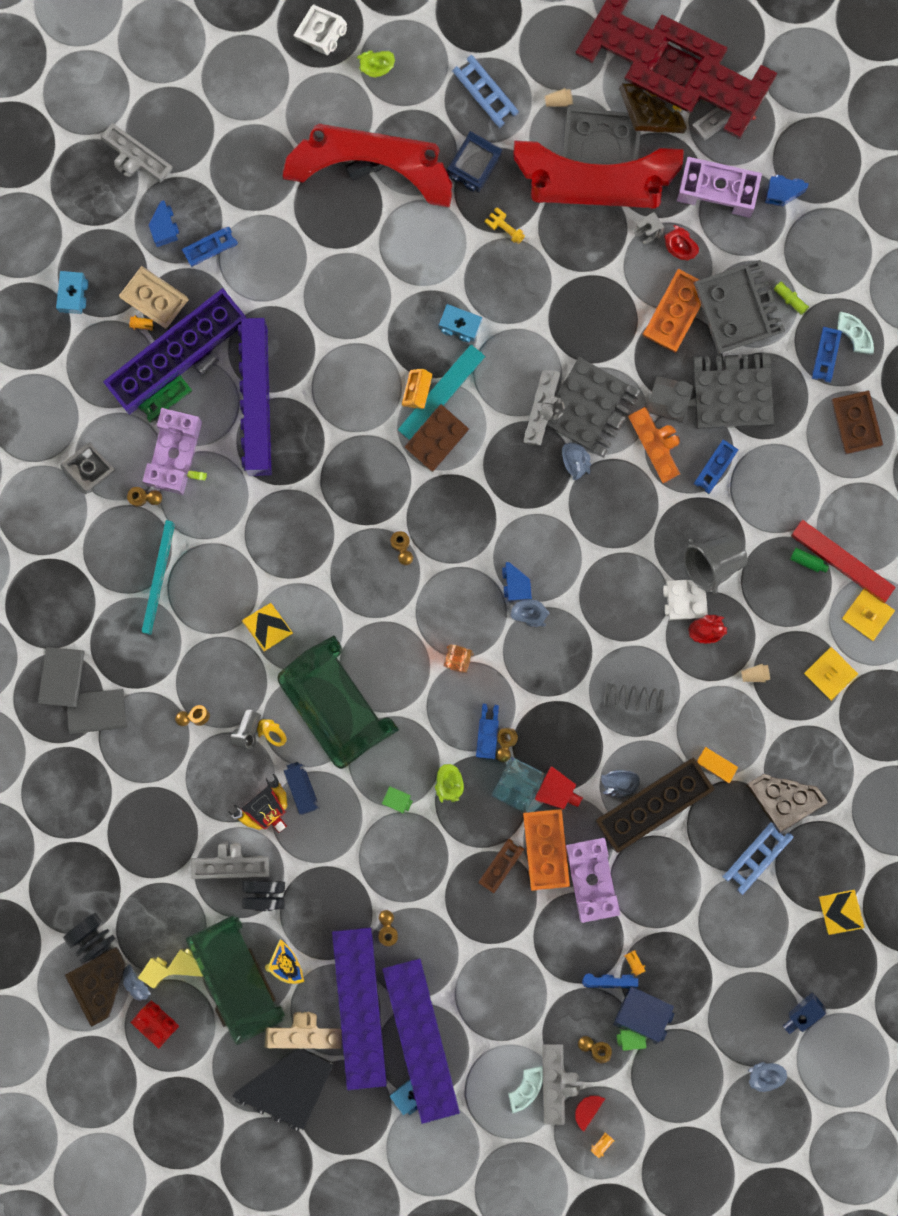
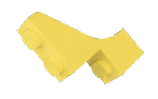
[138,948,214,989]

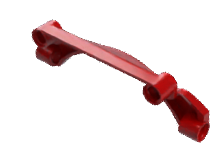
[283,124,452,208]
[513,140,684,209]

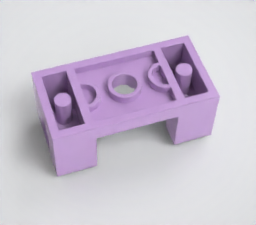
[677,157,762,218]
[142,408,202,495]
[566,838,620,923]

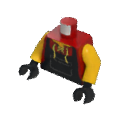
[228,774,288,834]

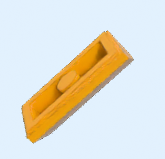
[402,369,432,409]
[697,747,738,784]

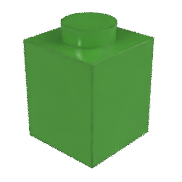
[382,786,413,813]
[617,1029,646,1051]

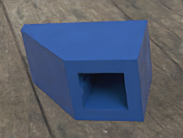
[765,175,809,206]
[149,200,180,247]
[502,562,532,602]

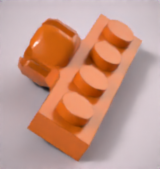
[628,407,680,483]

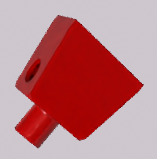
[534,767,583,809]

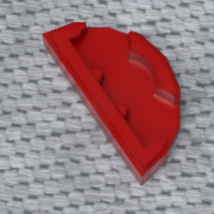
[575,1095,605,1131]

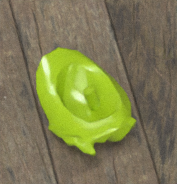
[357,51,395,77]
[434,764,464,803]

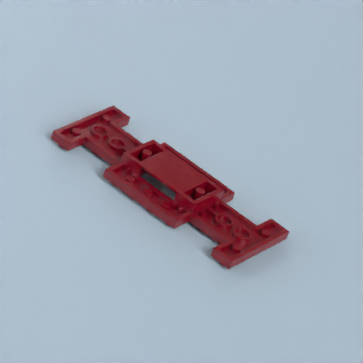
[576,0,777,139]

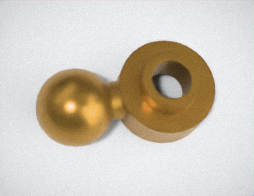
[127,487,163,507]
[390,531,413,566]
[175,705,210,726]
[495,728,518,762]
[378,910,398,946]
[578,1036,612,1063]

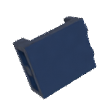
[613,986,675,1044]

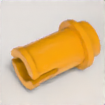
[129,315,154,331]
[624,950,645,976]
[590,1132,615,1158]

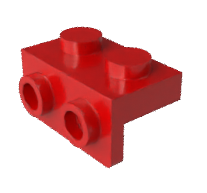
[130,1000,179,1049]

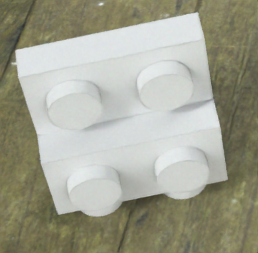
[293,5,347,55]
[663,580,708,621]

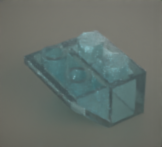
[491,757,546,813]

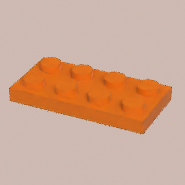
[642,269,701,353]
[523,809,570,891]

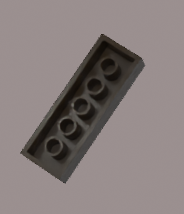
[595,757,715,853]

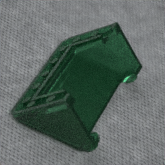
[277,635,399,769]
[186,915,285,1046]

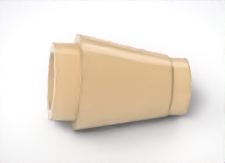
[545,88,573,107]
[741,664,770,682]

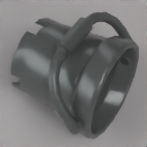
[684,533,748,594]

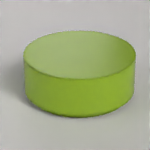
[187,471,207,481]

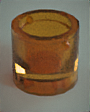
[443,644,474,673]

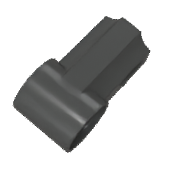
[230,709,261,749]

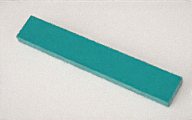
[397,344,486,440]
[141,520,175,635]

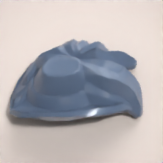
[562,443,591,480]
[511,599,550,627]
[601,770,640,799]
[123,964,151,1000]
[748,1062,787,1092]

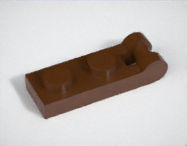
[478,838,524,893]

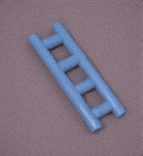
[452,55,519,128]
[723,822,794,895]

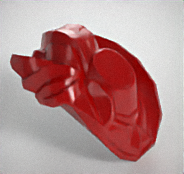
[664,225,699,261]
[688,614,727,644]

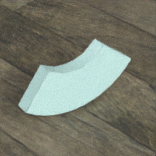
[837,312,874,355]
[508,1066,543,1113]

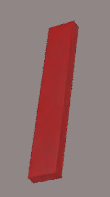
[791,520,896,603]

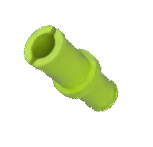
[773,281,809,315]

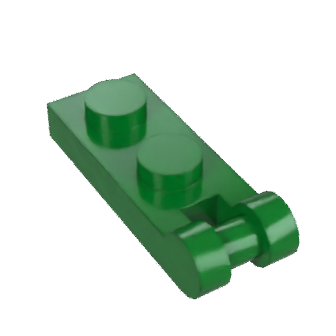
[138,375,192,423]

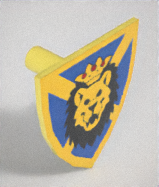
[265,939,304,984]

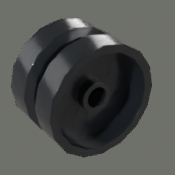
[242,881,285,911]

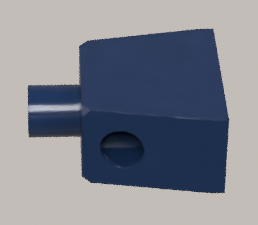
[783,992,826,1034]

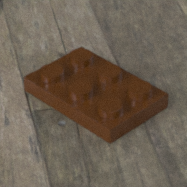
[831,390,883,455]
[403,404,469,472]

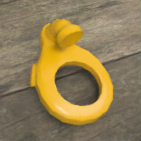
[257,719,287,747]

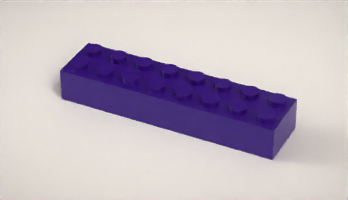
[103,288,247,415]
[238,318,272,476]
[332,927,387,1090]
[382,959,460,1124]

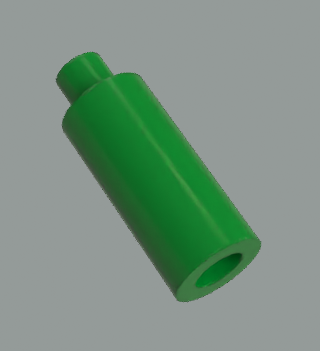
[790,548,829,573]

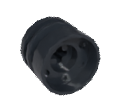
[63,913,116,964]

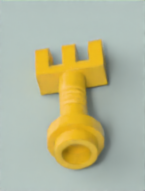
[484,207,525,244]

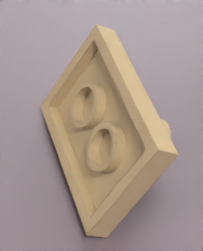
[119,266,189,329]

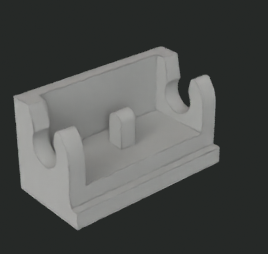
[634,212,664,244]

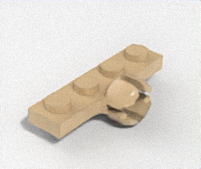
[265,1012,342,1049]

